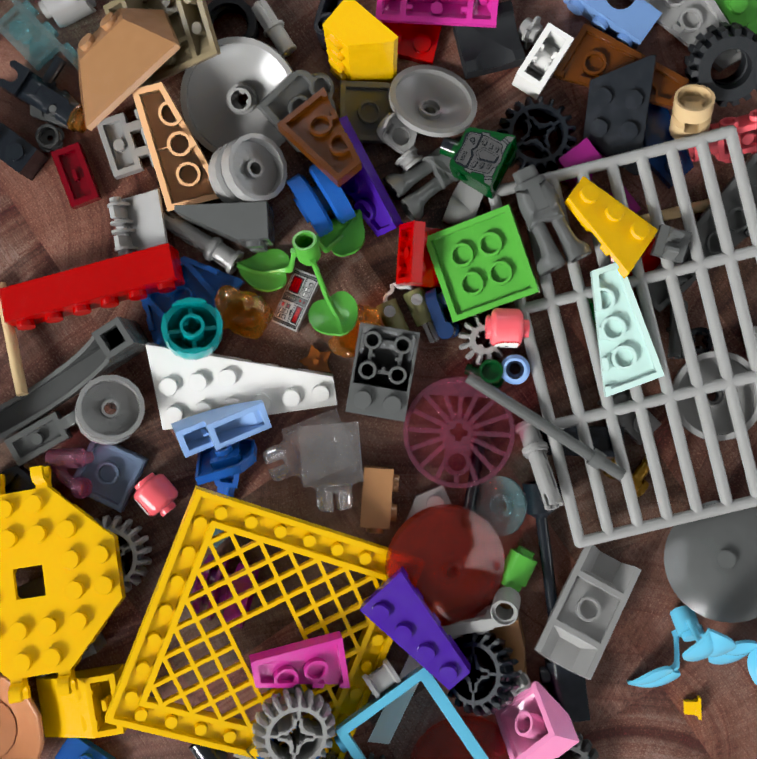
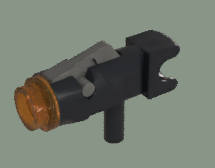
[0,56,88,133]

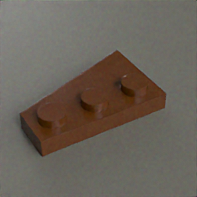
[277,87,362,187]

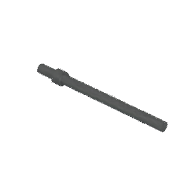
[465,372,626,481]

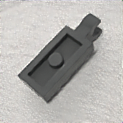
[4,410,77,466]

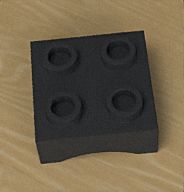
[452,0,525,80]

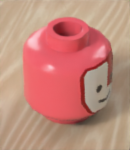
[485,308,530,348]
[134,472,178,517]

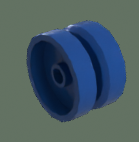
[286,164,356,238]

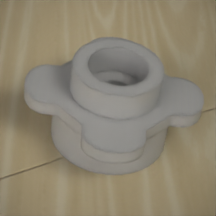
[518,16,543,50]

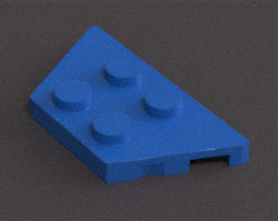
[141,256,245,347]

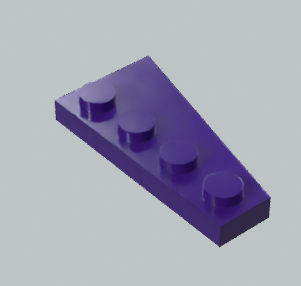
[339,115,403,237]
[360,566,471,690]

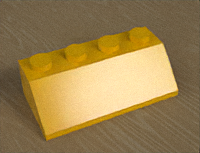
[322,0,398,82]

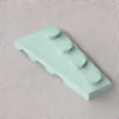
[590,262,665,397]

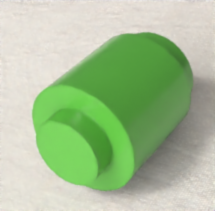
[498,545,538,592]

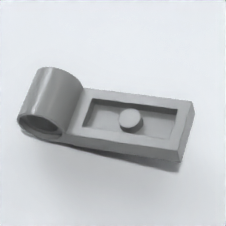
[437,587,521,639]

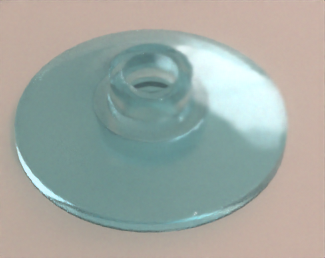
[475,476,527,536]

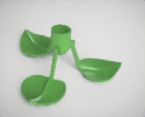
[236,209,366,336]

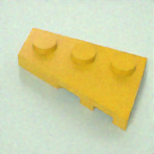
[564,176,658,278]

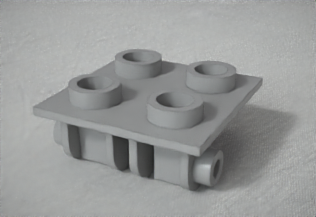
[107,189,168,256]

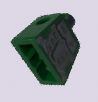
[440,127,517,199]

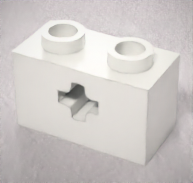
[512,22,574,100]

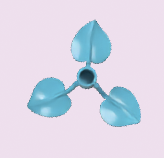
[627,605,757,688]

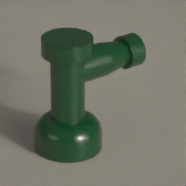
[464,359,504,389]

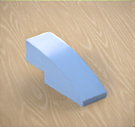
[171,400,272,458]

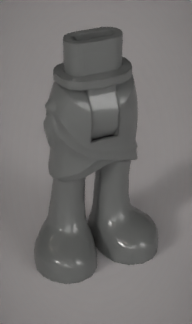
[382,136,462,221]
[512,164,593,277]

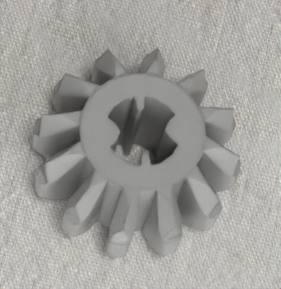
[458,316,505,365]

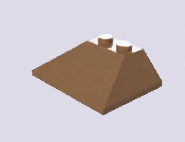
[77,8,181,131]

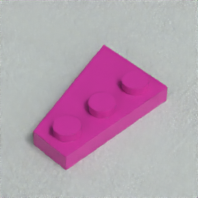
[249,631,350,688]

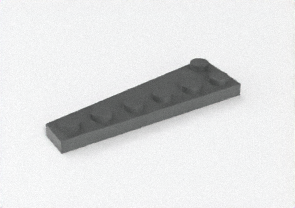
[635,153,757,312]

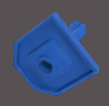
[195,438,257,497]

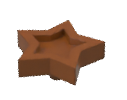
[299,345,331,373]

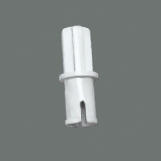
[252,0,297,58]

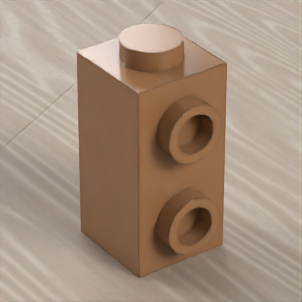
[360,465,399,534]

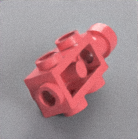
[688,109,757,163]

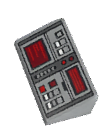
[271,268,319,333]

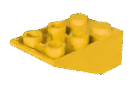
[36,663,128,738]

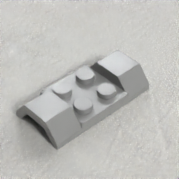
[534,545,641,680]

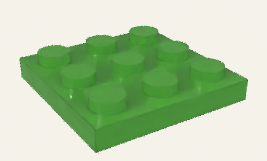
[426,204,540,323]

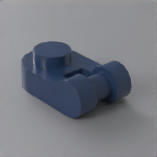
[425,287,462,339]

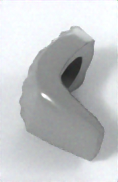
[376,112,417,155]

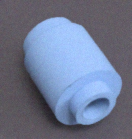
[501,354,530,385]

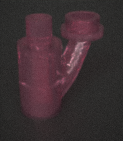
[45,447,94,499]

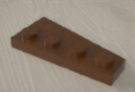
[553,23,689,110]

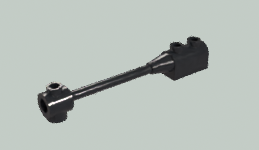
[516,480,590,722]

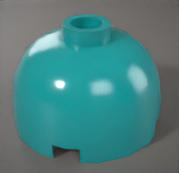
[161,297,223,360]

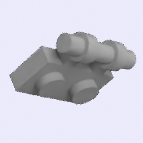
[97,109,154,180]

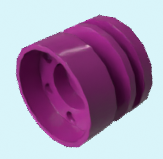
[192,554,259,629]

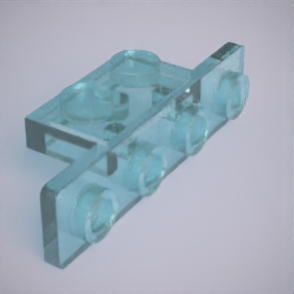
[0,0,78,71]

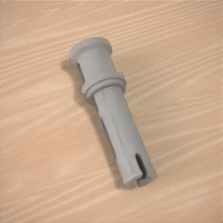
[163,209,244,275]
[514,420,564,510]

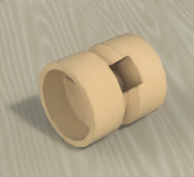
[669,84,716,139]

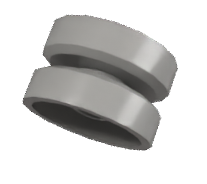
[208,133,287,203]
[75,375,145,445]

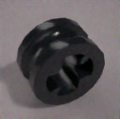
[691,327,713,354]

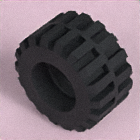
[684,22,757,107]

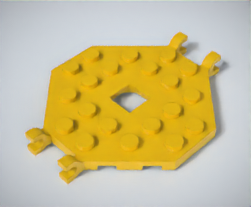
[0,465,126,704]

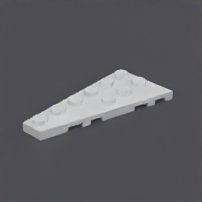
[146,342,338,430]

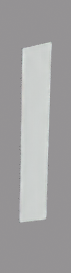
[368,655,420,744]

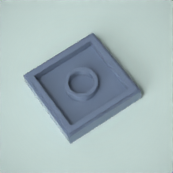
[69,441,149,513]

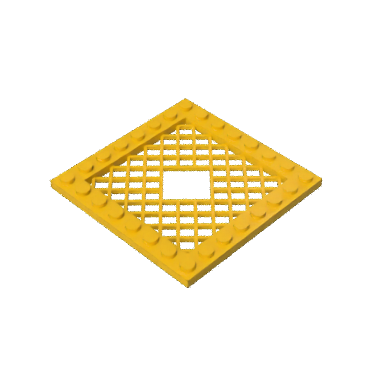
[105,486,425,759]

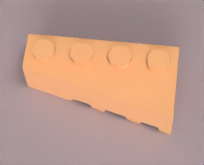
[132,82,219,211]

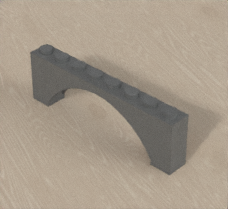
[0,316,150,444]

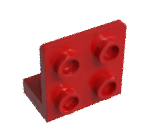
[396,220,444,289]

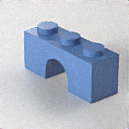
[563,0,662,50]

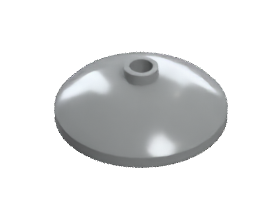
[389,65,477,137]
[673,351,757,441]

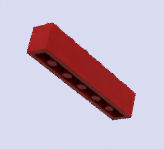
[0,243,185,331]

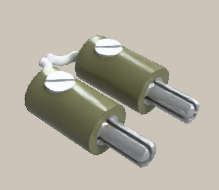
[376,282,439,343]

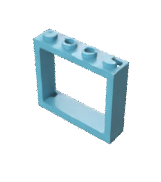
[334,665,489,759]

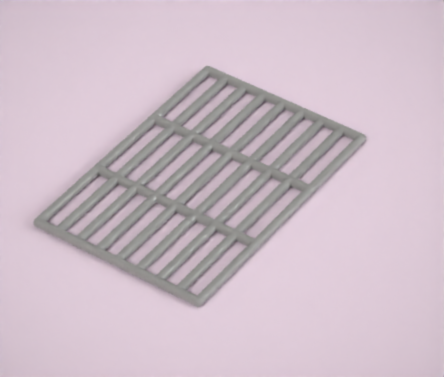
[488,125,757,548]

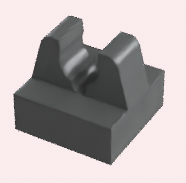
[650,224,692,263]

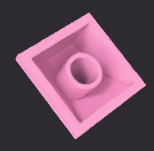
[495,681,580,759]

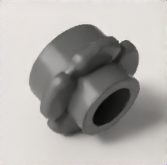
[35,123,65,153]

